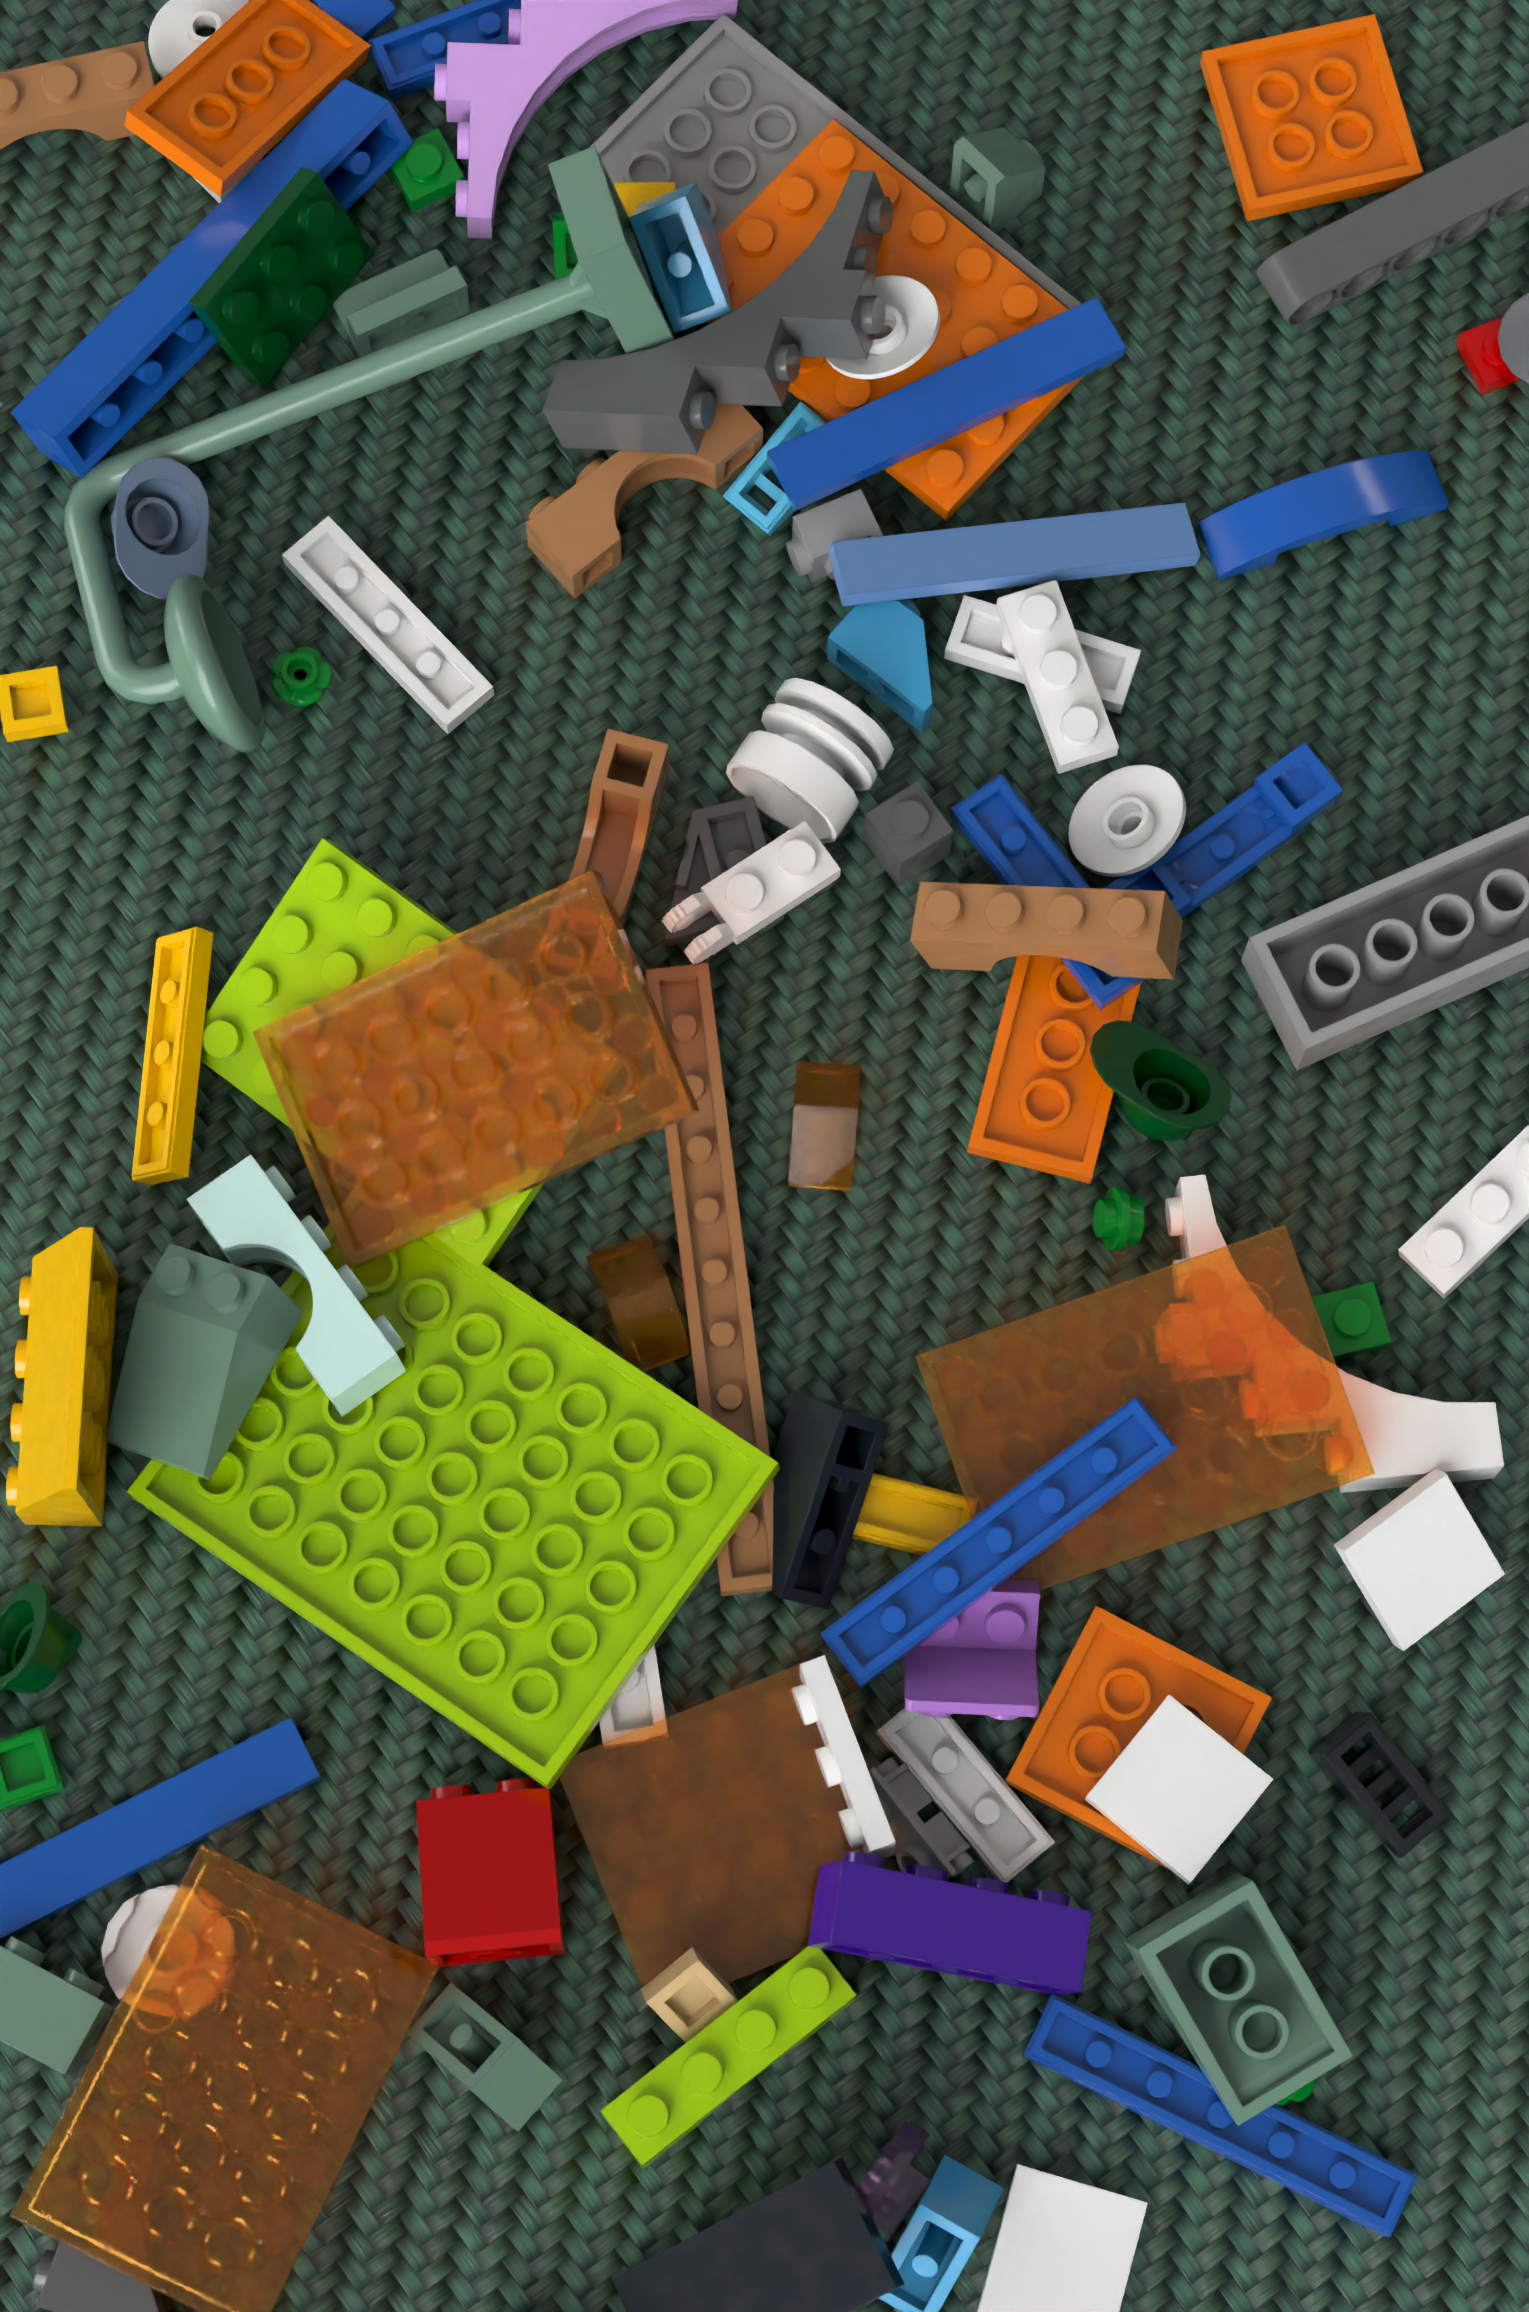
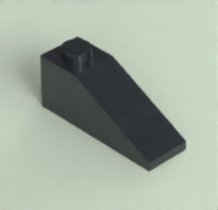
[772,1391,890,1609]

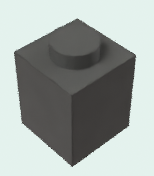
[863,781,953,888]

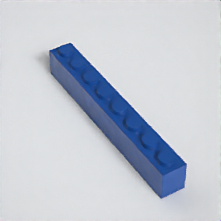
[11,79,413,478]

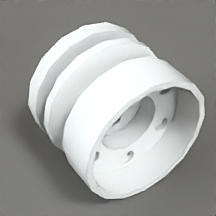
[726,678,894,843]

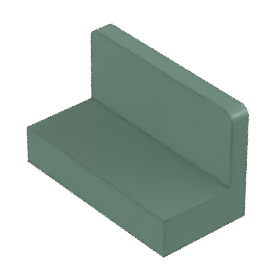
[332,249,470,358]

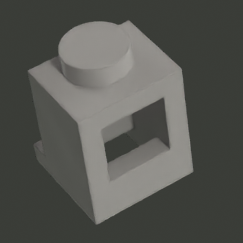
[786,489,883,582]

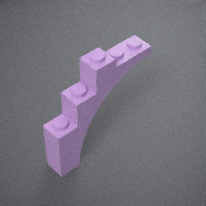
[434,0,738,239]

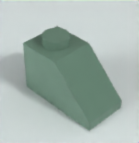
[949,127,1046,234]
[407,1982,562,2132]

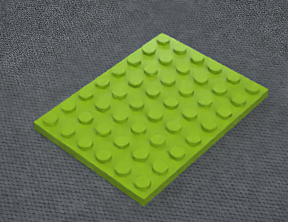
[127,1183,780,1790]

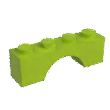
[601,1946,856,2169]

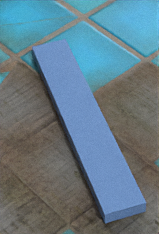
[828,502,1201,606]

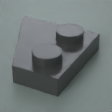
[664,796,784,947]

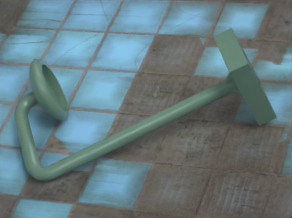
[64,146,680,753]

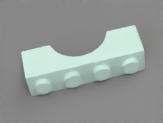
[187,1154,406,1416]

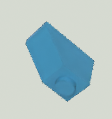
[628,182,732,333]
[827,599,933,733]
[879,2155,1004,2312]

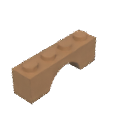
[0,41,154,150]
[526,404,763,599]
[539,729,669,999]
[910,882,1183,979]

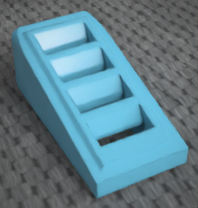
[723,401,827,536]

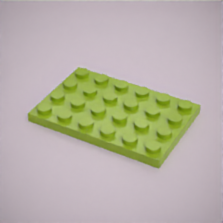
[201,838,629,1269]

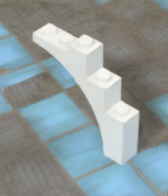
[1155,1175,1504,1493]

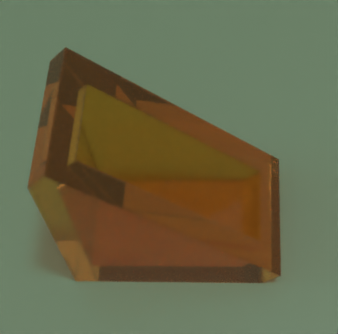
[788,1061,860,1191]
[586,1234,691,1372]

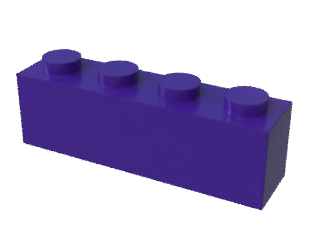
[808,1852,1092,1996]

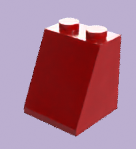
[416,1778,566,1968]

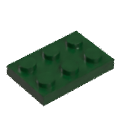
[188,167,374,388]

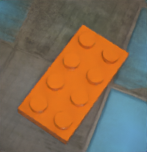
[124,0,371,196]
[967,955,1141,1184]

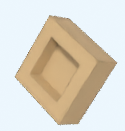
[641,1947,738,2043]

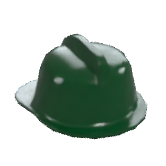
[1090,1020,1232,1141]
[0,1581,82,1694]

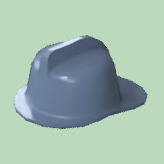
[111,457,209,599]

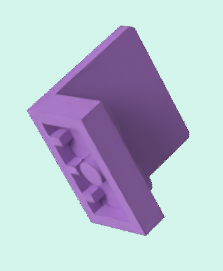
[904,1579,1040,1720]

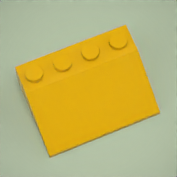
[6,1227,119,1527]

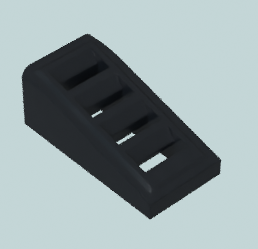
[1308,1712,1450,1858]

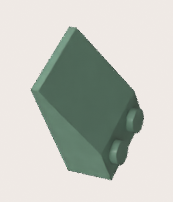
[105,1243,303,1480]
[1123,1872,1353,2126]

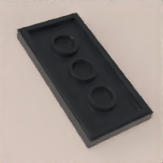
[612,2157,905,2312]

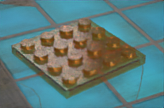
[559,1664,865,2014]

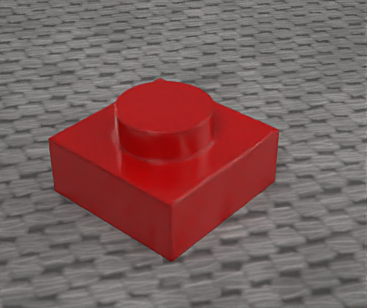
[1456,317,1521,395]

